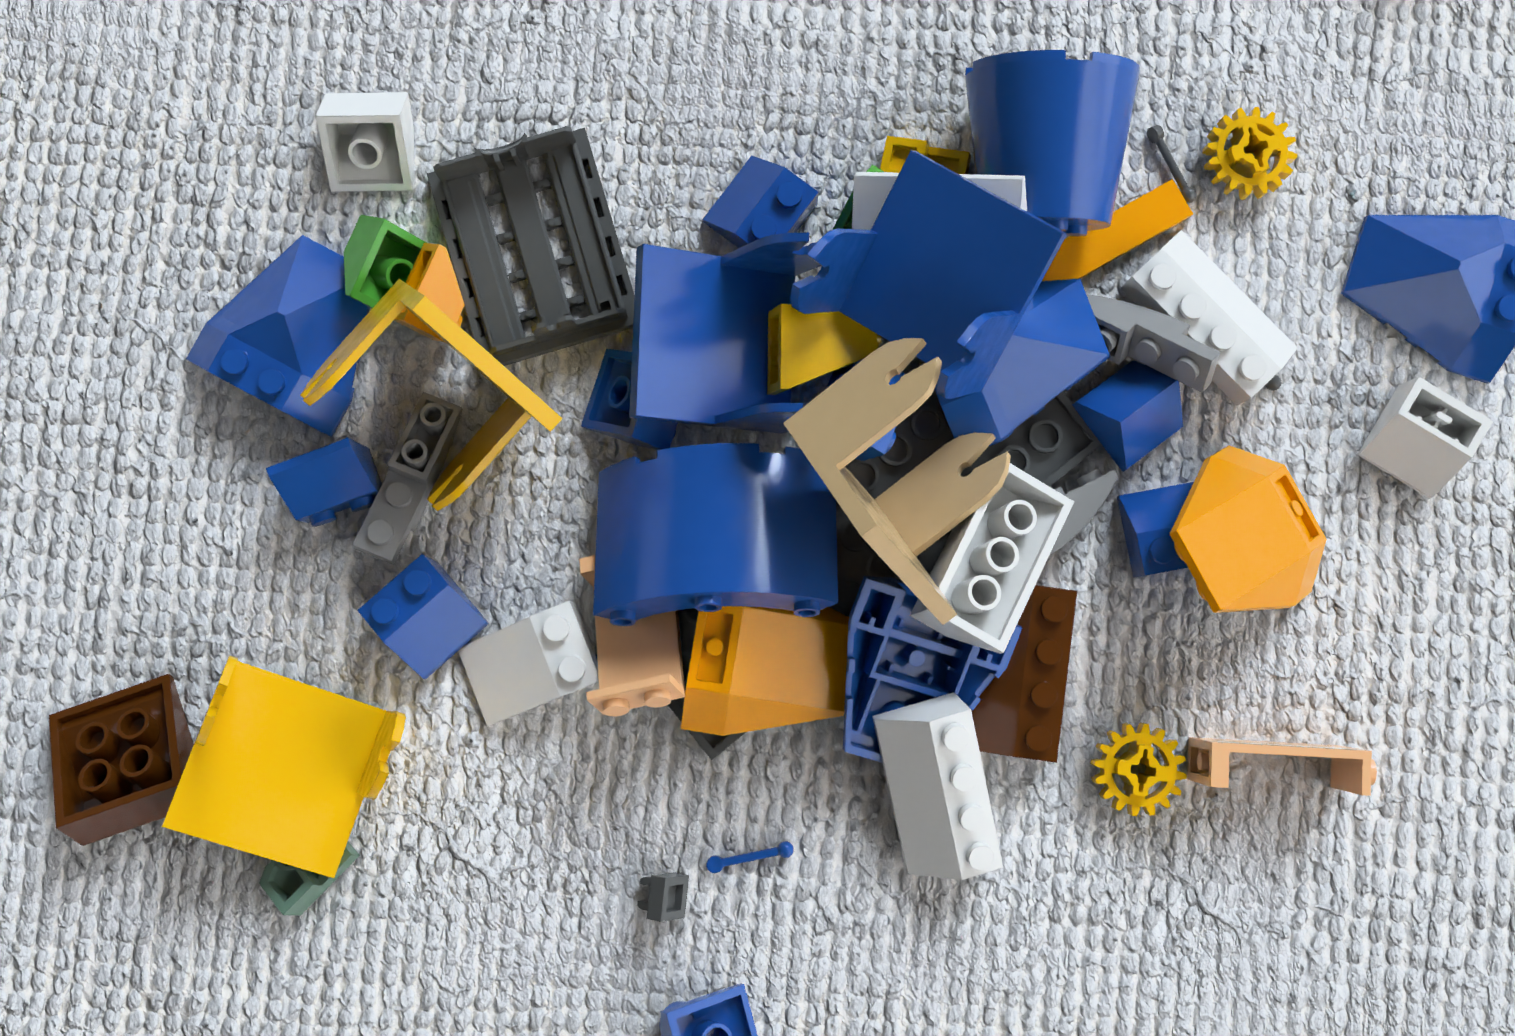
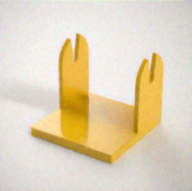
[300,279,563,511]
[162,655,406,878]

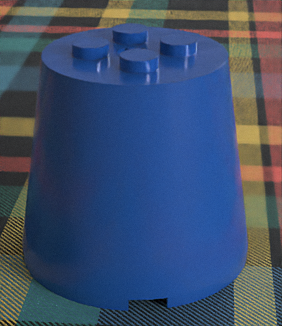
[965,50,1140,236]

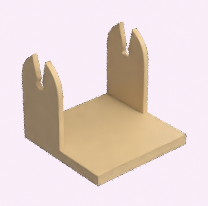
[783,338,1011,625]

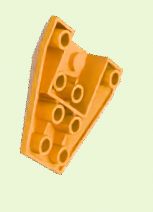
[1170,445,1327,613]
[681,606,849,736]

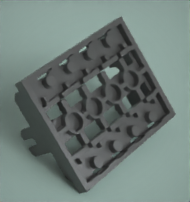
[427,126,634,366]

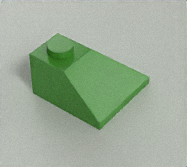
[343,215,451,308]

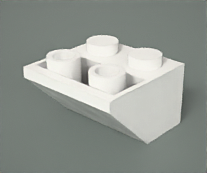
[1357,377,1493,499]

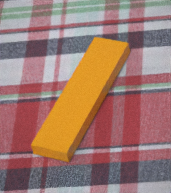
[1042,179,1193,281]

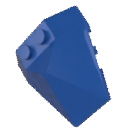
[1341,215,1515,384]
[186,235,370,437]
[925,279,1110,447]
[842,576,1022,763]

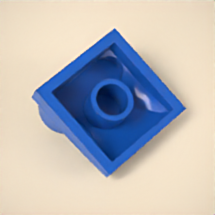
[659,983,758,1036]

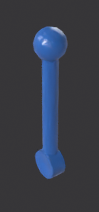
[706,841,794,873]

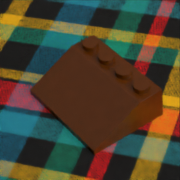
[971,585,1077,763]

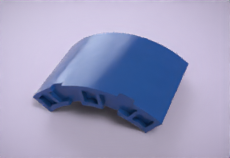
[593,443,838,626]

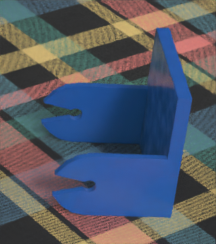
[790,150,1067,400]
[629,232,821,434]

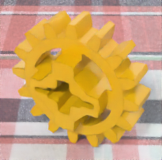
[1202,107,1297,200]
[1090,722,1187,816]

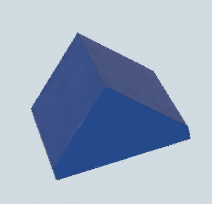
[1072,360,1183,472]

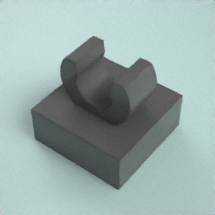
[637,872,689,922]

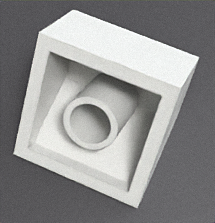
[315,92,414,192]

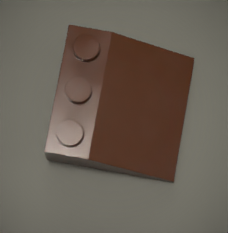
[49,674,194,846]

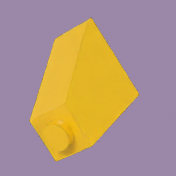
[767,303,882,395]

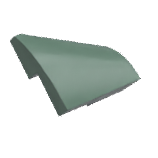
[259,841,360,916]

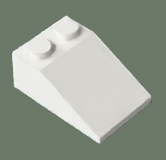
[458,601,599,727]

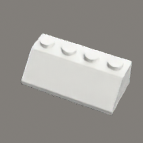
[1121,231,1297,406]
[910,463,1074,654]
[872,692,1003,880]

